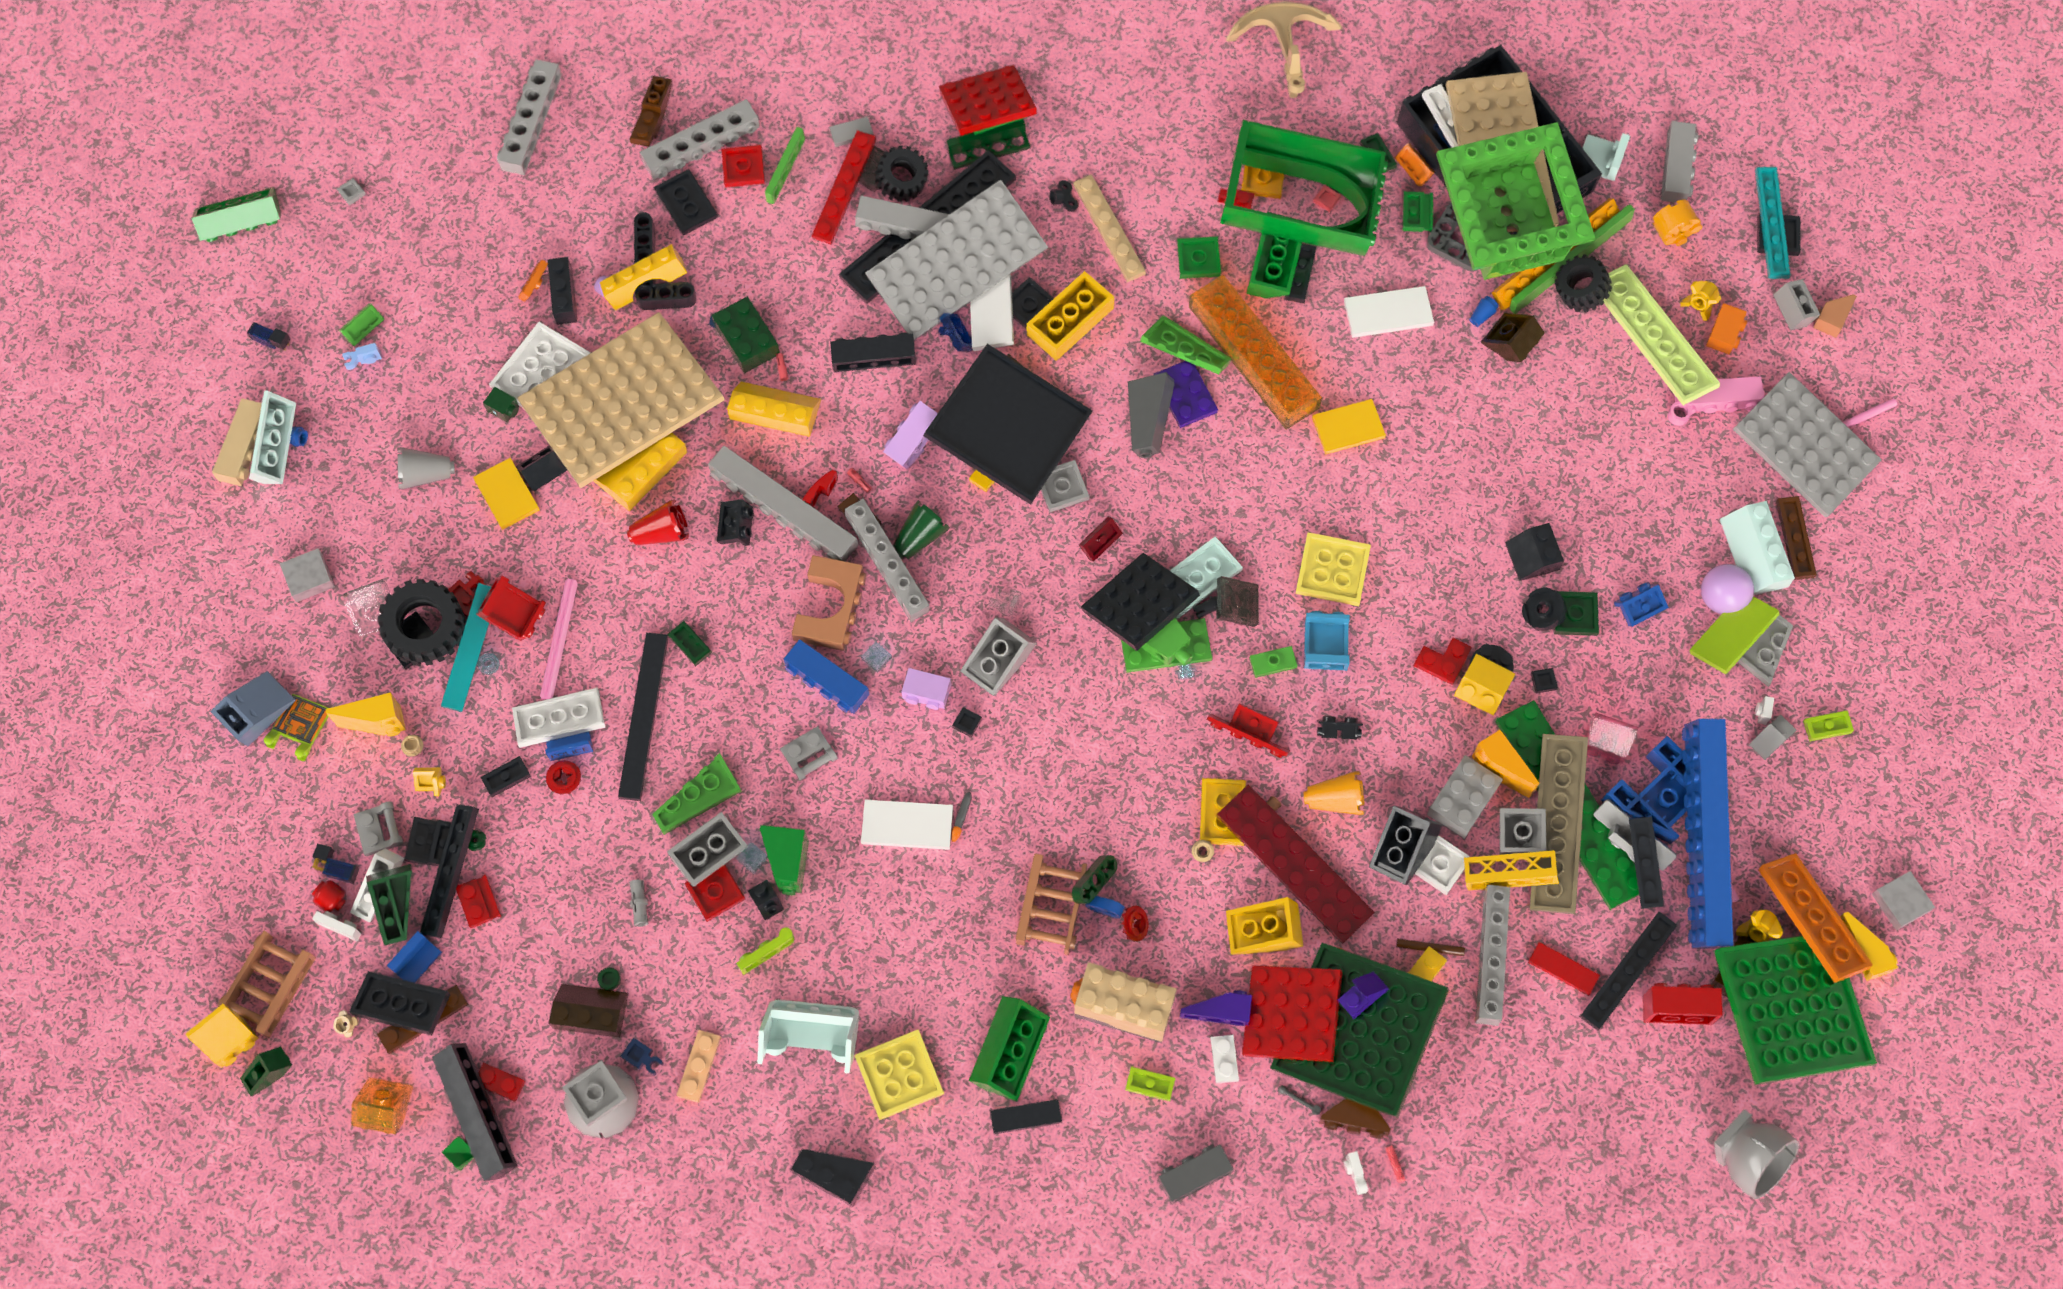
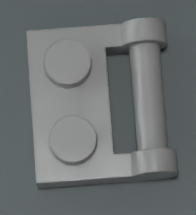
[780,726,838,781]
[354,802,403,856]

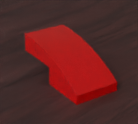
[802,470,838,508]

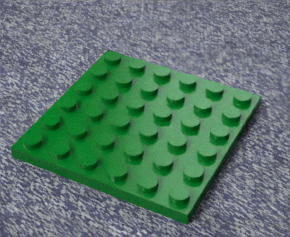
[1714,936,1877,1085]

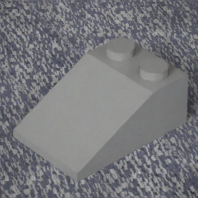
[960,618,1037,696]

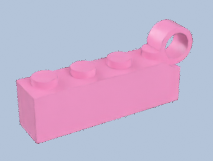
[1668,377,1764,426]

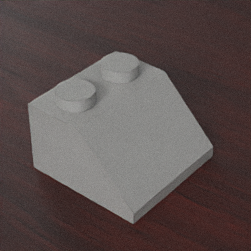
[1499,808,1546,855]

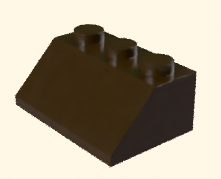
[548,984,629,1038]

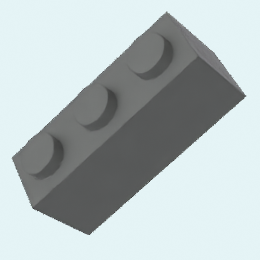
[1158,1144,1234,1205]

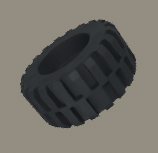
[377,579,465,666]

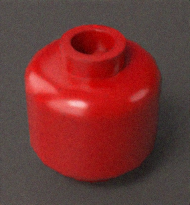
[311,880,347,913]

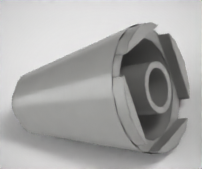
[397,447,455,489]

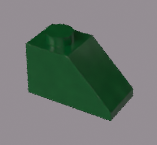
[240,1047,292,1097]

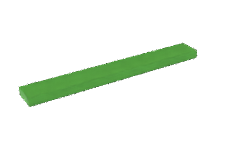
[1510,204,1635,314]

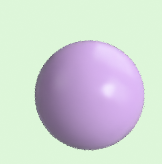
[1701,564,1754,614]

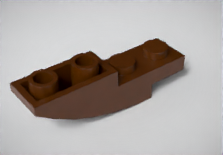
[630,76,673,147]

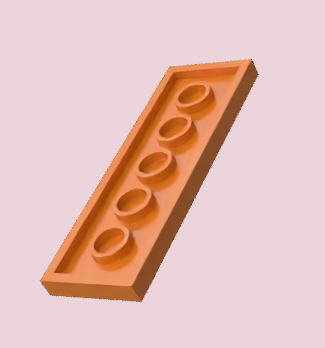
[1758,853,1873,983]

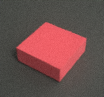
[1313,185,1341,212]

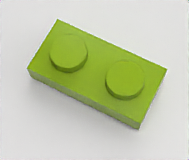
[1803,710,1854,742]
[1125,1067,1175,1102]

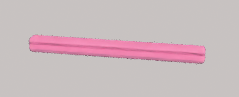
[540,579,578,700]

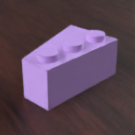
[883,401,938,470]

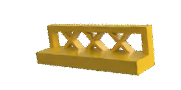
[1464,850,1559,891]

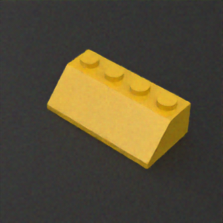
[727,381,821,437]

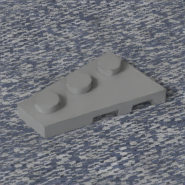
[1738,615,1793,687]

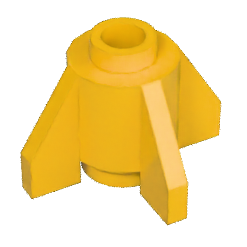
[1680,281,1721,321]
[1736,909,1783,942]

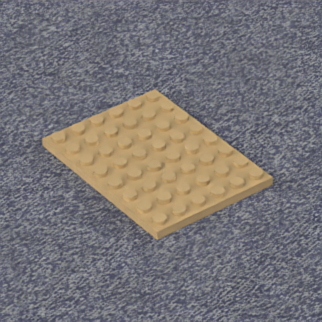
[517,312,724,488]

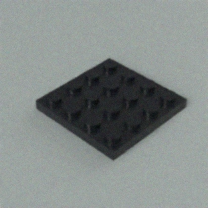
[1081,553,1200,651]

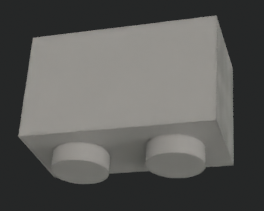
[1773,279,1820,331]

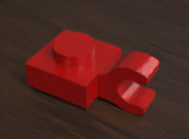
[1217,188,1255,209]

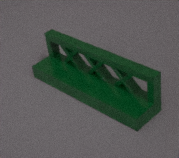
[946,119,1030,170]

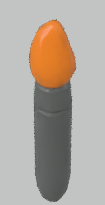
[951,792,972,842]

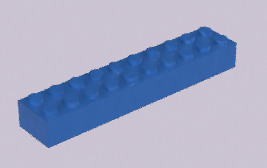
[1682,718,1733,949]

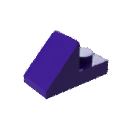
[1338,971,1389,1019]

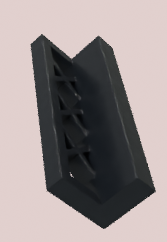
[1629,814,1664,909]

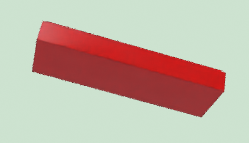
[1528,942,1600,996]

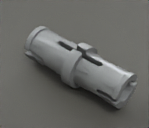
[629,879,649,927]

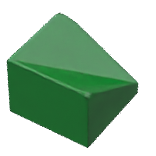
[441,1136,474,1171]

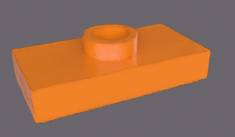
[1394,143,1435,187]
[518,260,548,302]

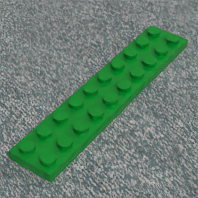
[1495,700,1639,910]

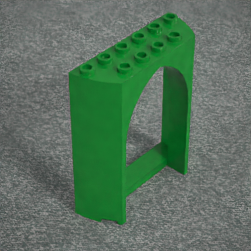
[1220,120,1388,256]

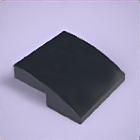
[404,817,451,866]

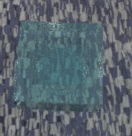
[861,642,892,673]
[736,842,768,874]

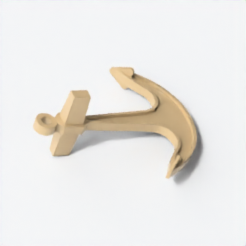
[1226,2,1342,98]

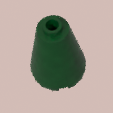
[893,500,950,560]

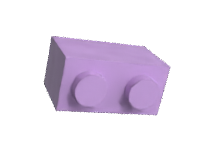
[901,668,951,710]

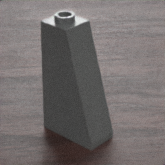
[1128,372,1174,458]

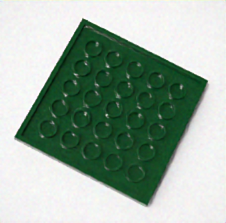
[1270,943,1449,1118]

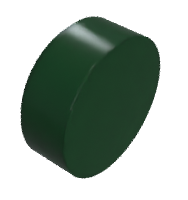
[597,967,621,991]

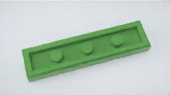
[765,127,805,204]

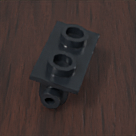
[1317,716,1363,740]

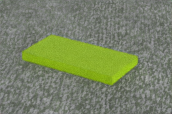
[1690,596,1780,674]

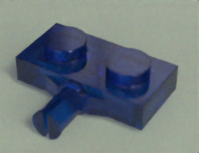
[938,313,973,352]

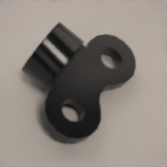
[1049,180,1079,212]

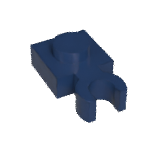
[620,1038,664,1076]

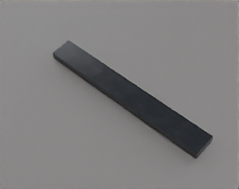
[618,633,669,801]

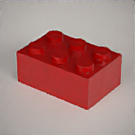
[1642,983,1723,1025]

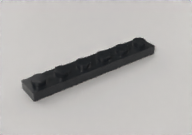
[420,804,479,938]
[1579,912,1677,1031]

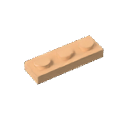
[677,1030,721,1103]

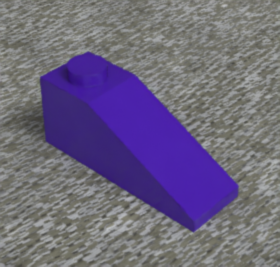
[1180,990,1252,1027]

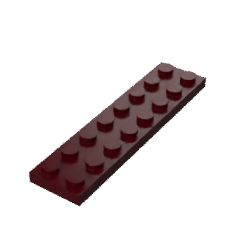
[1216,784,1375,944]

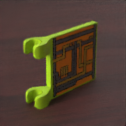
[264,694,329,761]

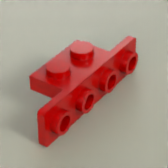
[1206,703,1290,758]

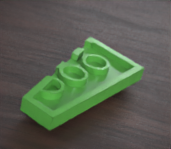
[1140,315,1232,375]
[652,753,742,835]

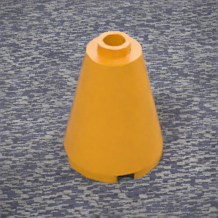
[1303,771,1365,815]

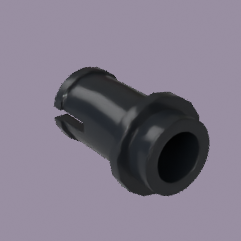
[1193,596,1222,619]

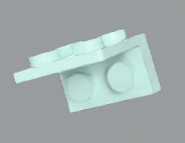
[1583,133,1630,181]

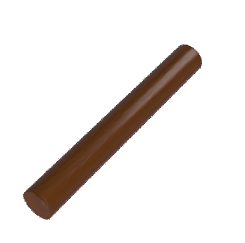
[1396,938,1465,956]

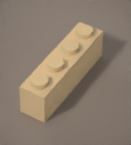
[212,398,262,486]

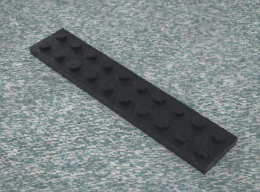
[839,150,1016,304]

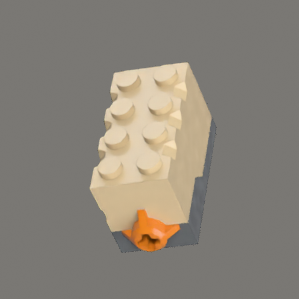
[1070,962,1177,1043]

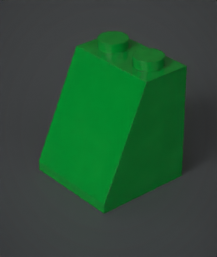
[760,825,809,896]

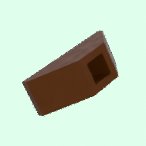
[1319,1098,1391,1139]

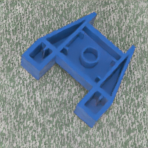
[1601,736,1687,844]

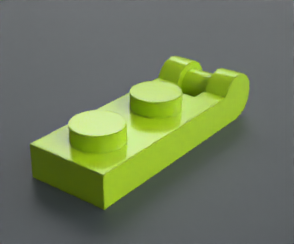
[737,927,794,975]

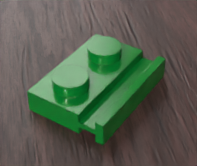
[1402,191,1433,232]

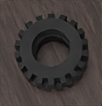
[875,145,929,202]
[1555,255,1612,312]

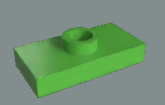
[339,303,384,346]
[1249,646,1297,678]

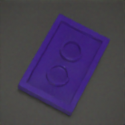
[1154,361,1218,428]

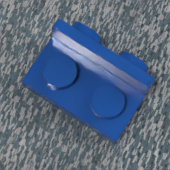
[1614,582,1669,627]

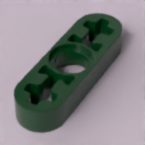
[1072,855,1117,904]

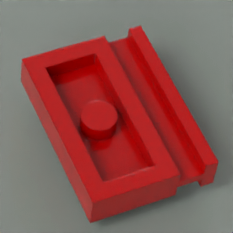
[456,874,501,929]

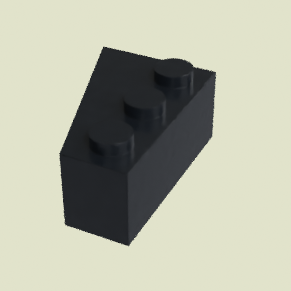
[790,1149,876,1208]

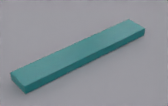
[1755,167,1791,279]
[441,583,491,712]

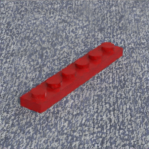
[812,130,877,245]

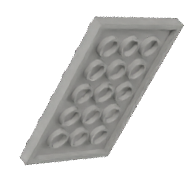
[1733,372,1882,517]

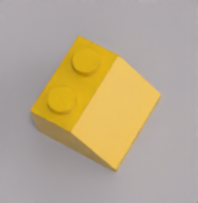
[1454,653,1516,716]

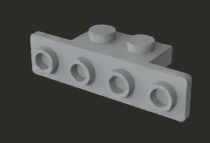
[1594,799,1677,871]

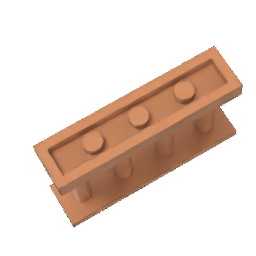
[1016,854,1087,955]
[218,931,316,1038]

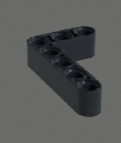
[634,212,697,310]

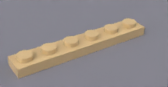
[1073,174,1146,282]

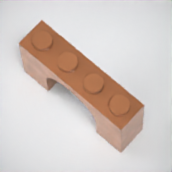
[792,555,866,651]

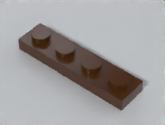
[1776,496,1817,580]
[377,985,469,1054]

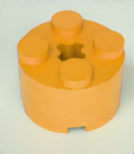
[1652,200,1702,246]

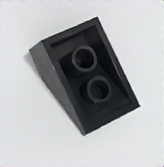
[1369,806,1442,885]

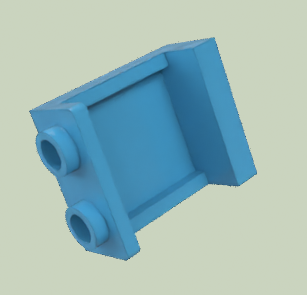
[1304,611,1350,671]

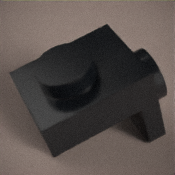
[748,880,784,920]

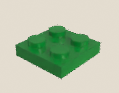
[1177,237,1221,279]

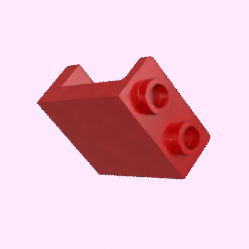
[476,575,546,641]

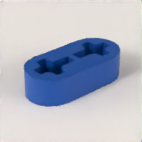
[1085,896,1125,919]

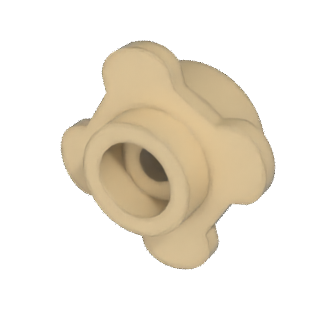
[333,1010,358,1037]

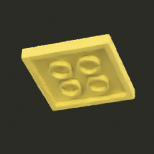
[1295,532,1371,606]
[855,1029,944,1120]

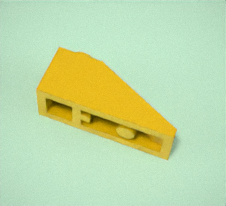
[1840,912,1898,981]

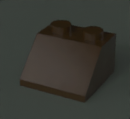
[1481,313,1545,363]

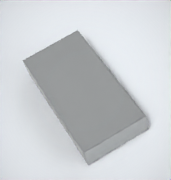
[829,117,874,147]

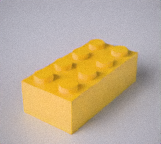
[1027,271,1114,361]

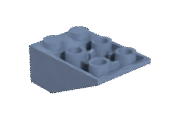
[210,671,296,746]

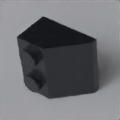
[1505,523,1564,581]

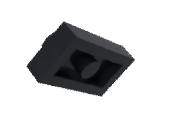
[481,756,531,797]

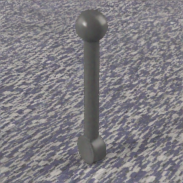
[1278,1085,1321,1115]

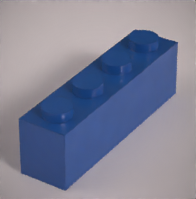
[784,639,870,714]

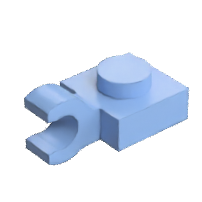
[342,343,382,370]

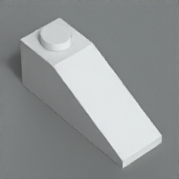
[350,849,405,923]

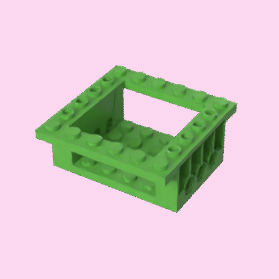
[1436,122,1595,280]

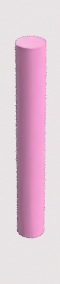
[1843,398,1897,428]

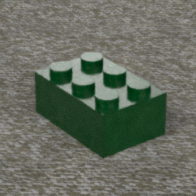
[711,296,780,374]

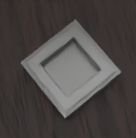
[337,178,366,206]

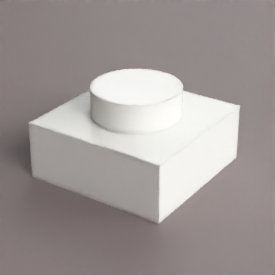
[1755,696,1774,725]

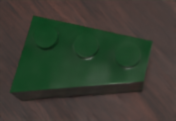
[366,864,412,946]

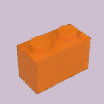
[1706,303,1748,355]

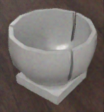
[562,1060,639,1138]
[1714,1109,1800,1200]

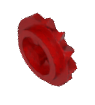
[546,760,581,795]
[1120,905,1149,942]

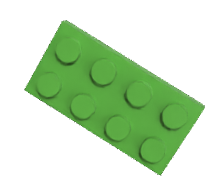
[1121,618,1212,673]

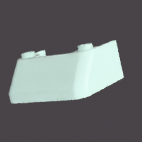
[758,1000,859,1073]

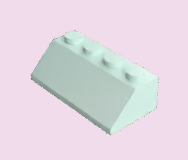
[249,391,296,484]
[1720,501,1795,595]

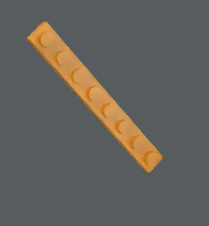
[1491,198,1620,310]

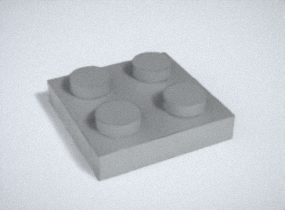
[1041,460,1089,513]

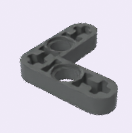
[1426,203,1476,271]

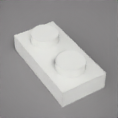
[312,911,361,941]
[1210,1035,1239,1084]

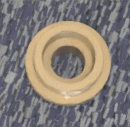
[1192,840,1214,862]

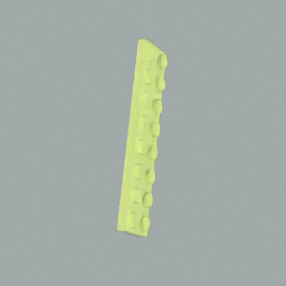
[1591,264,1720,405]

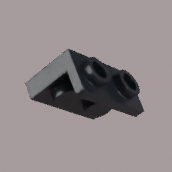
[716,499,754,546]

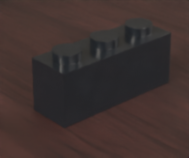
[547,257,577,325]

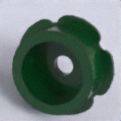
[468,830,486,851]

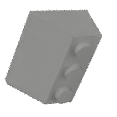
[667,812,748,887]

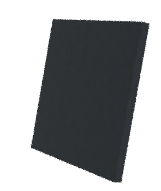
[923,344,1093,505]

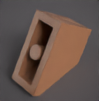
[1813,294,1857,338]

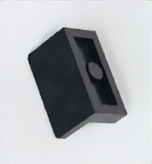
[516,445,568,491]

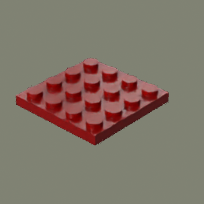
[938,65,1037,136]
[1242,965,1343,1062]

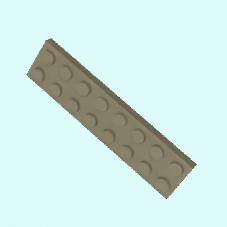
[1530,734,1588,915]

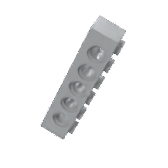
[497,59,562,175]
[640,99,760,180]
[845,499,929,622]
[1475,885,1510,1026]

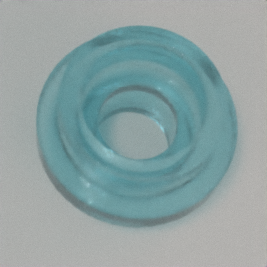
[477,653,500,675]
[1175,664,1197,680]

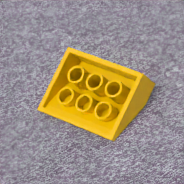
[594,433,687,511]

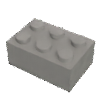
[1427,755,1503,839]

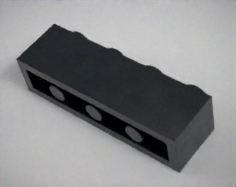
[830,333,916,372]

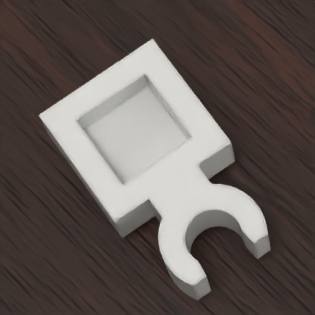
[1344,1151,1368,1195]

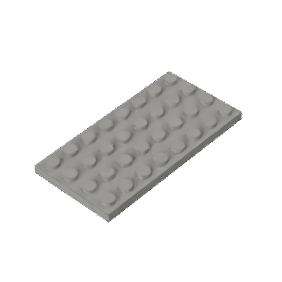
[865,180,1048,340]

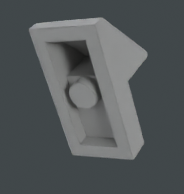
[1749,715,1797,760]

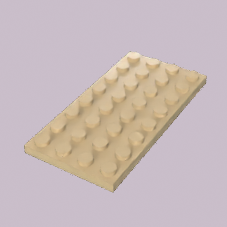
[1446,72,1559,232]

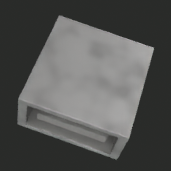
[280,548,335,603]
[1872,871,1935,931]

